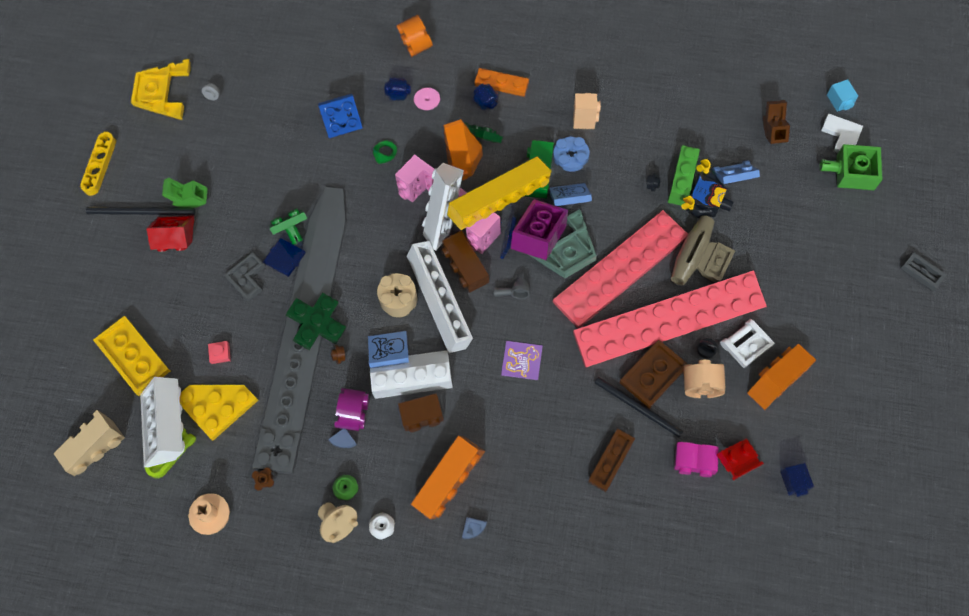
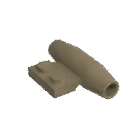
[671,216,735,286]

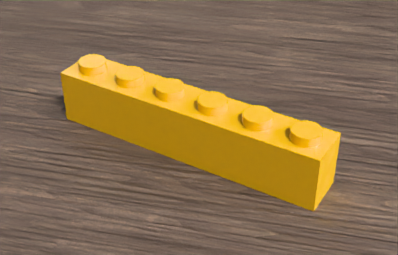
[447,157,551,230]

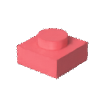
[208,341,231,364]

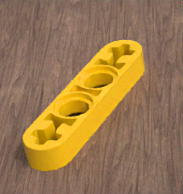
[80,132,116,196]

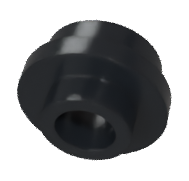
[647,173,660,192]

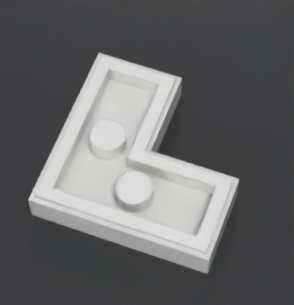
[821,114,863,153]

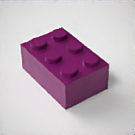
[511,199,568,260]

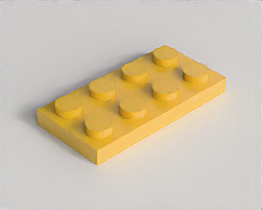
[93,316,171,396]

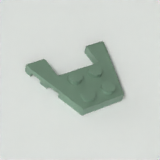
[529,209,596,278]

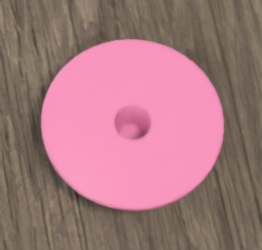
[414,88,440,110]

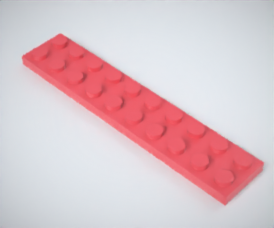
[573,270,767,368]

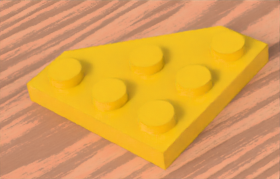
[179,385,258,441]

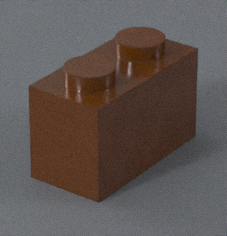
[398,393,444,432]

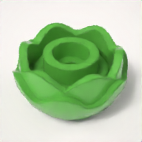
[333,475,358,500]

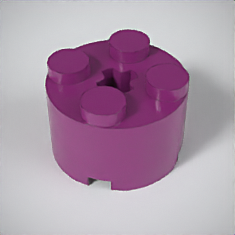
[335,388,369,431]

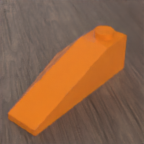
[443,119,483,180]

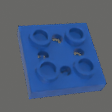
[318,94,363,138]

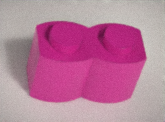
[674,442,719,477]

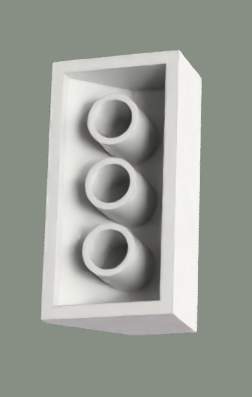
[422,163,464,251]
[370,350,453,399]
[140,377,185,467]

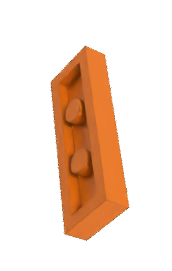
[474,68,529,97]

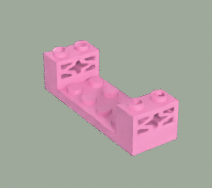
[395,155,501,254]

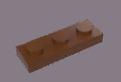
[588,429,635,492]

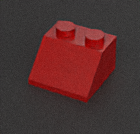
[146,216,194,252]

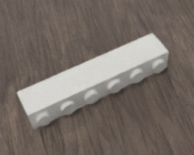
[407,241,473,353]

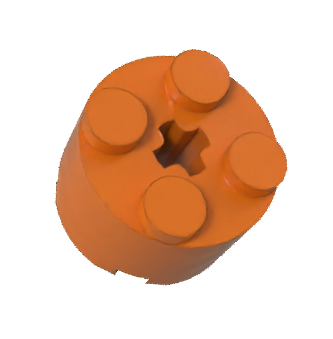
[396,15,433,57]

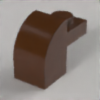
[763,100,790,144]

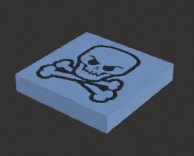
[549,183,592,206]
[368,331,409,368]

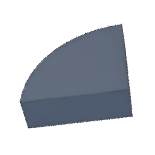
[328,429,357,448]
[462,517,487,539]

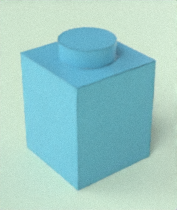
[827,79,858,112]

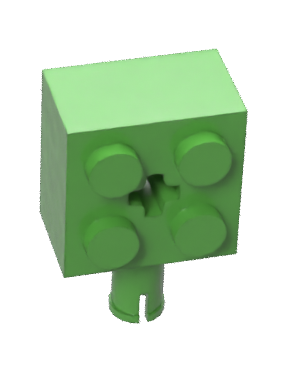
[819,144,882,190]

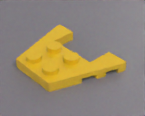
[131,59,191,120]

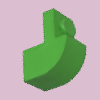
[162,178,208,208]

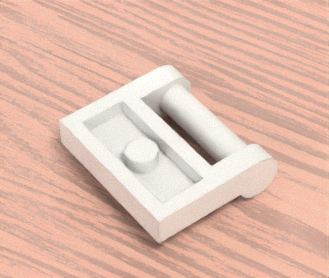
[720,319,775,368]

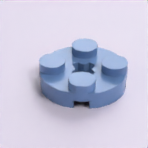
[553,137,589,172]

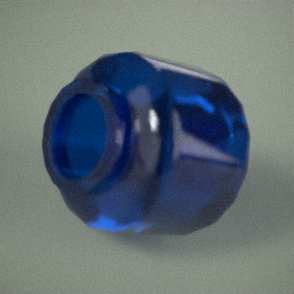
[384,78,411,101]
[473,83,499,110]

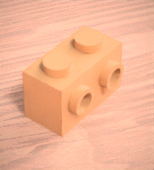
[573,93,601,129]

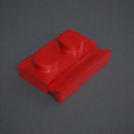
[717,439,764,481]

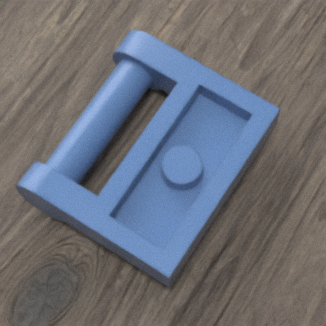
[712,160,760,184]

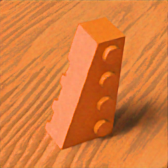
[411,436,485,519]

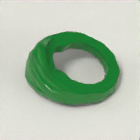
[373,141,397,164]

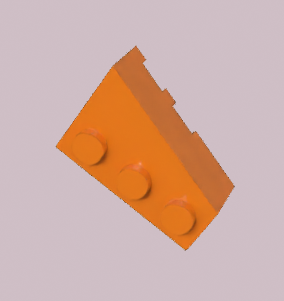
[747,343,816,410]

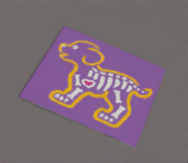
[501,341,543,380]

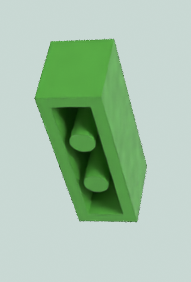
[668,145,700,205]

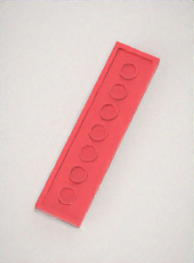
[553,210,688,329]

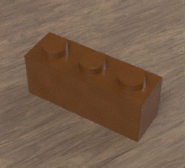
[441,231,489,293]

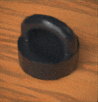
[697,338,717,359]

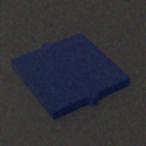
[500,217,516,259]
[263,238,306,277]

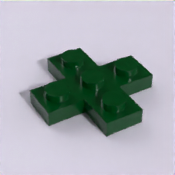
[464,122,503,144]
[285,292,346,351]

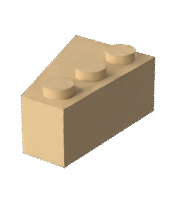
[54,410,125,476]

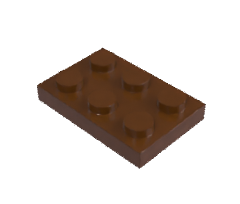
[619,340,687,409]

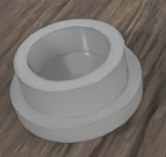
[202,84,219,100]

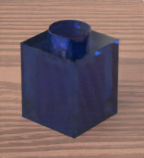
[780,463,814,498]

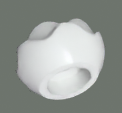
[369,513,395,539]

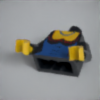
[681,159,734,218]

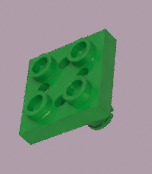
[269,209,307,245]

